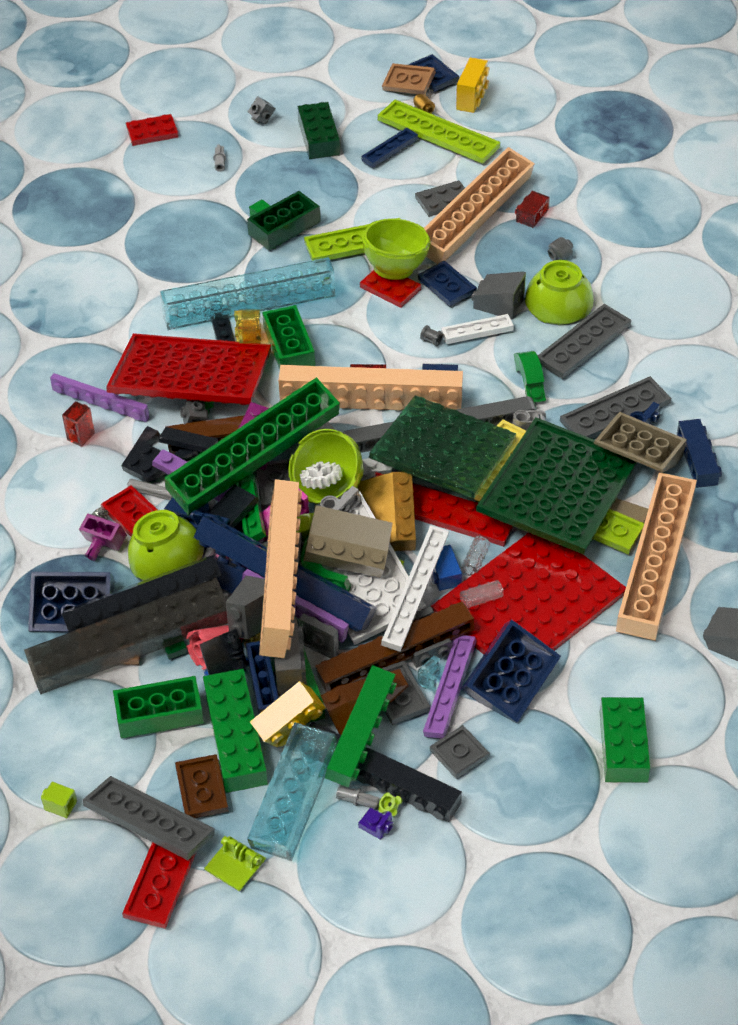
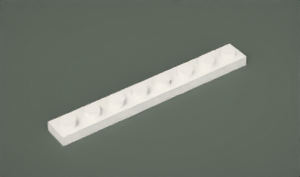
[381,525,449,652]

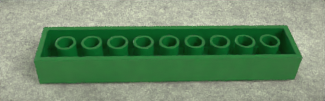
[165,377,340,516]

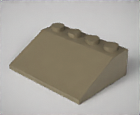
[594,412,687,472]
[304,505,393,578]

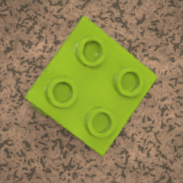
[204,836,266,892]

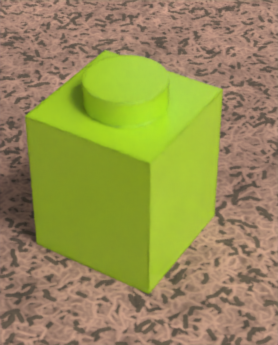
[41,781,77,819]

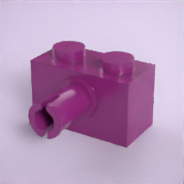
[78,513,127,561]

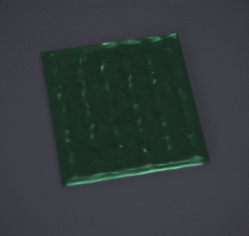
[369,395,516,499]

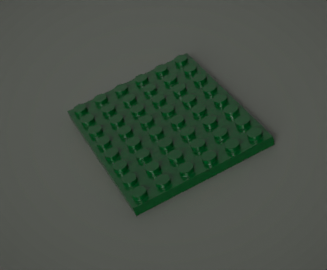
[476,417,638,555]

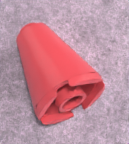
[186,625,244,670]

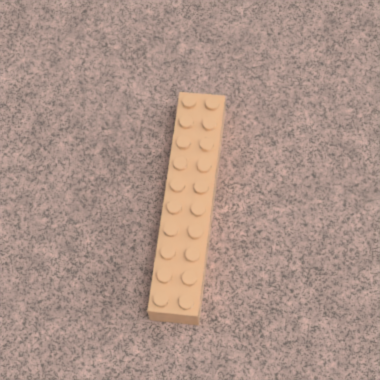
[424,147,535,264]
[278,365,463,412]
[616,472,697,641]
[259,479,302,658]

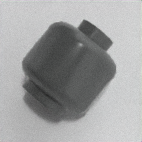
[547,237,573,261]

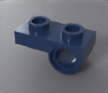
[630,402,660,425]

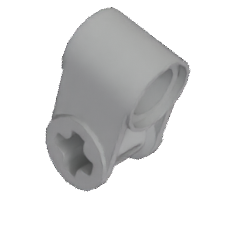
[512,409,546,431]

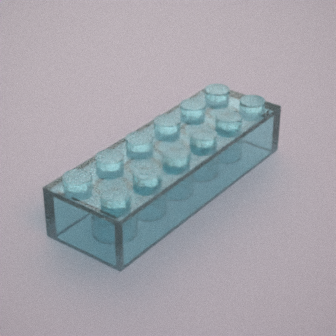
[247,723,338,861]

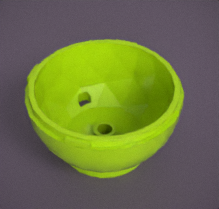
[362,218,431,280]
[525,260,594,325]
[128,510,205,580]

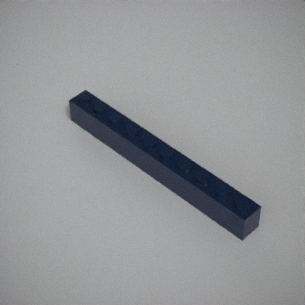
[193,516,378,632]

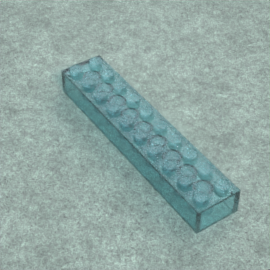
[160,257,335,330]

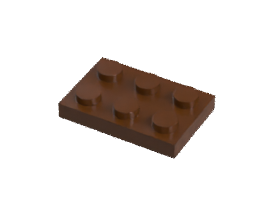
[175,754,229,818]

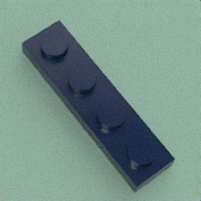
[361,128,418,168]

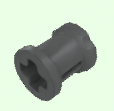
[420,325,443,346]

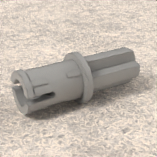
[213,144,226,172]
[336,785,380,808]

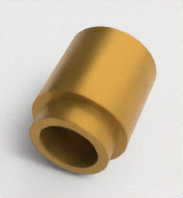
[413,94,435,114]

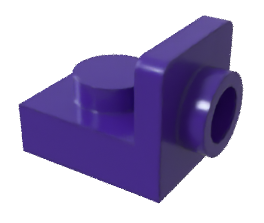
[358,807,393,840]

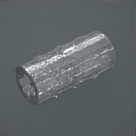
[461,536,490,576]
[460,580,504,608]

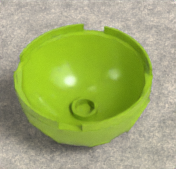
[289,429,364,505]

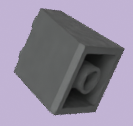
[472,271,526,320]
[226,575,265,639]
[703,607,738,661]

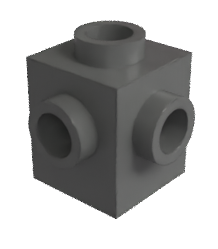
[248,96,276,124]
[180,400,208,424]

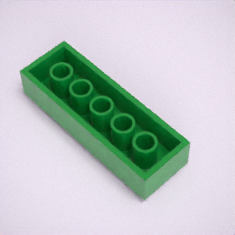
[203,669,268,793]

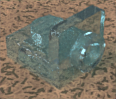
[418,655,441,692]

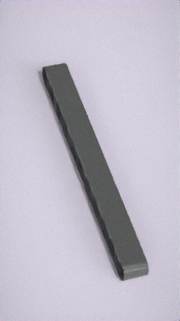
[343,396,537,453]

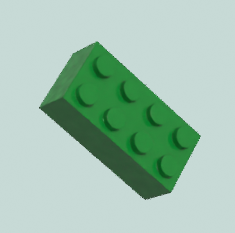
[262,305,315,370]
[113,676,204,739]
[599,697,650,783]

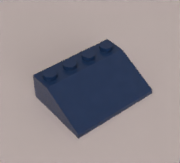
[28,572,114,632]
[461,620,561,723]

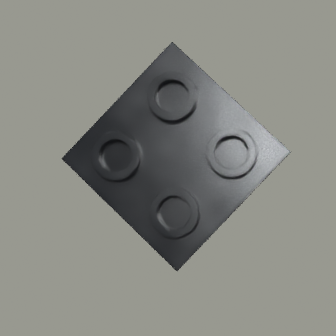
[199,628,248,675]

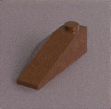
[320,669,409,735]

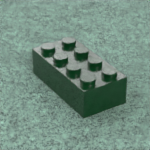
[297,102,340,160]
[247,191,321,250]

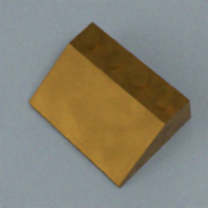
[357,471,416,551]

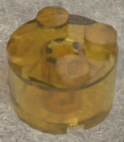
[234,309,261,344]

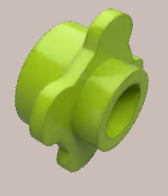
[378,792,402,817]

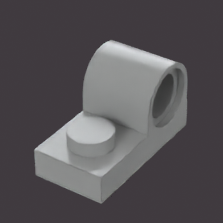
[320,486,361,513]

